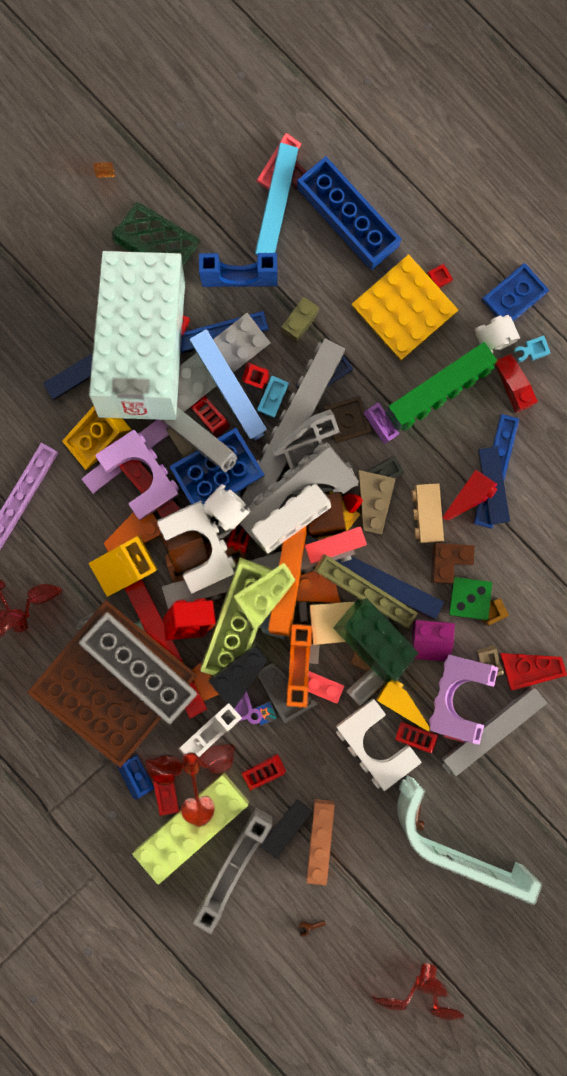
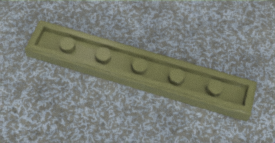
[314,554,418,629]

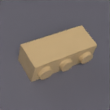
[411,483,444,544]

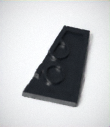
[208,644,267,709]

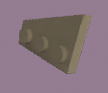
[358,470,395,534]

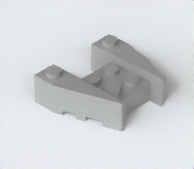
[271,409,358,494]

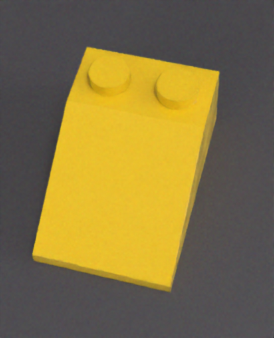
[62,406,132,470]

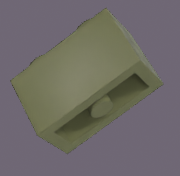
[281,297,319,344]

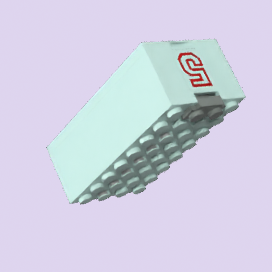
[90,251,185,420]

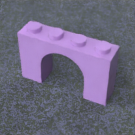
[95,430,179,521]
[429,654,498,744]

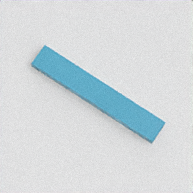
[255,143,298,255]

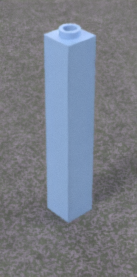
[189,329,267,440]

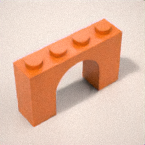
[287,625,312,707]

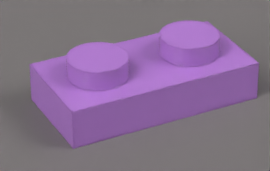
[363,402,400,444]

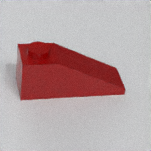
[495,354,538,413]
[442,470,498,520]

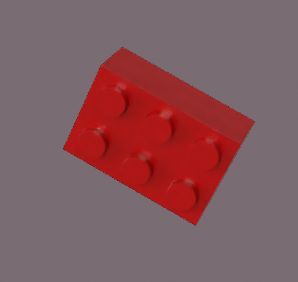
[163,598,215,640]

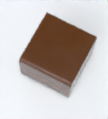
[309,493,347,538]
[160,530,209,573]

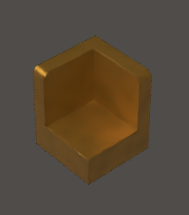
[482,598,509,626]

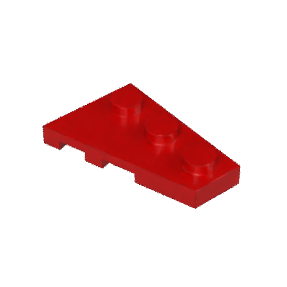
[499,653,567,691]

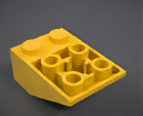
[88,535,158,597]

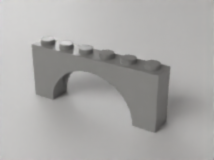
[239,443,359,555]
[193,807,272,934]

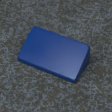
[117,754,154,800]

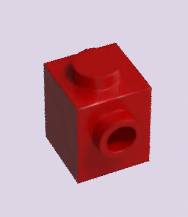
[242,362,269,389]

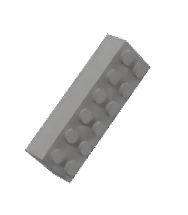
[79,611,197,724]

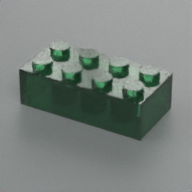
[333,598,418,682]

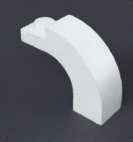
[178,703,242,764]

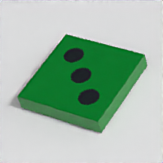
[449,577,493,621]

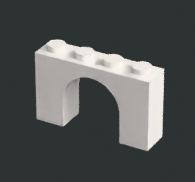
[157,501,236,594]
[336,698,422,791]

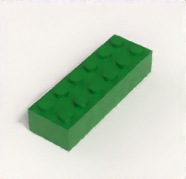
[386,342,498,431]

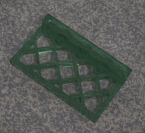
[112,201,200,266]

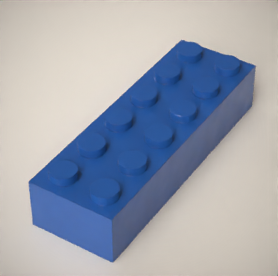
[297,156,402,271]

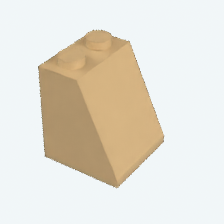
[309,602,362,645]

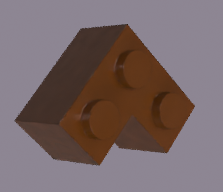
[431,543,475,584]

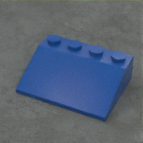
[169,428,265,505]

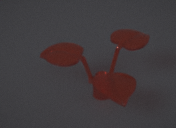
[0,579,63,637]
[146,744,235,827]
[372,964,464,1020]

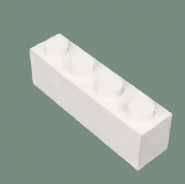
[251,483,331,554]

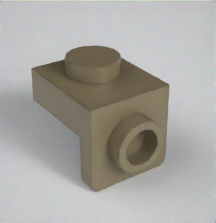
[476,645,504,677]

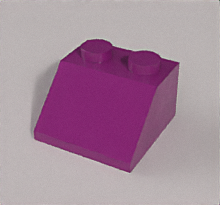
[411,620,455,661]

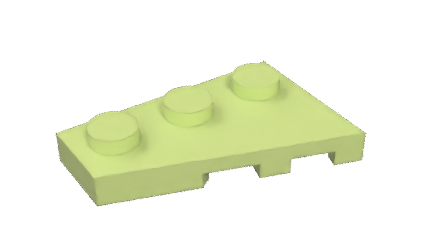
[234,563,296,630]

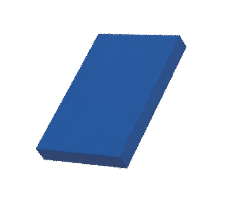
[482,263,549,322]

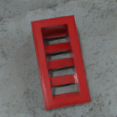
[190,396,230,438]
[395,721,439,754]
[241,754,286,791]

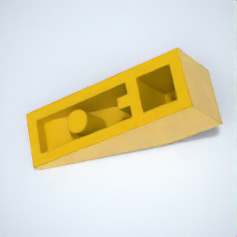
[376,679,430,731]

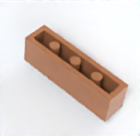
[306,799,335,885]

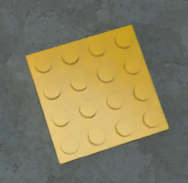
[352,254,458,361]

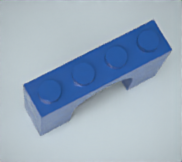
[199,253,277,287]

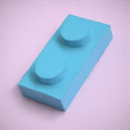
[257,376,289,419]

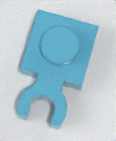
[514,336,550,362]

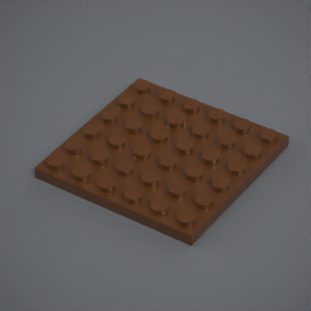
[27,600,197,768]

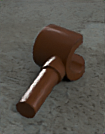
[298,920,326,937]

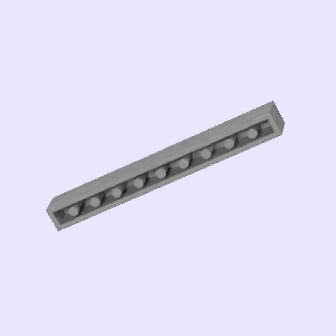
[238,338,345,507]
[162,542,355,609]

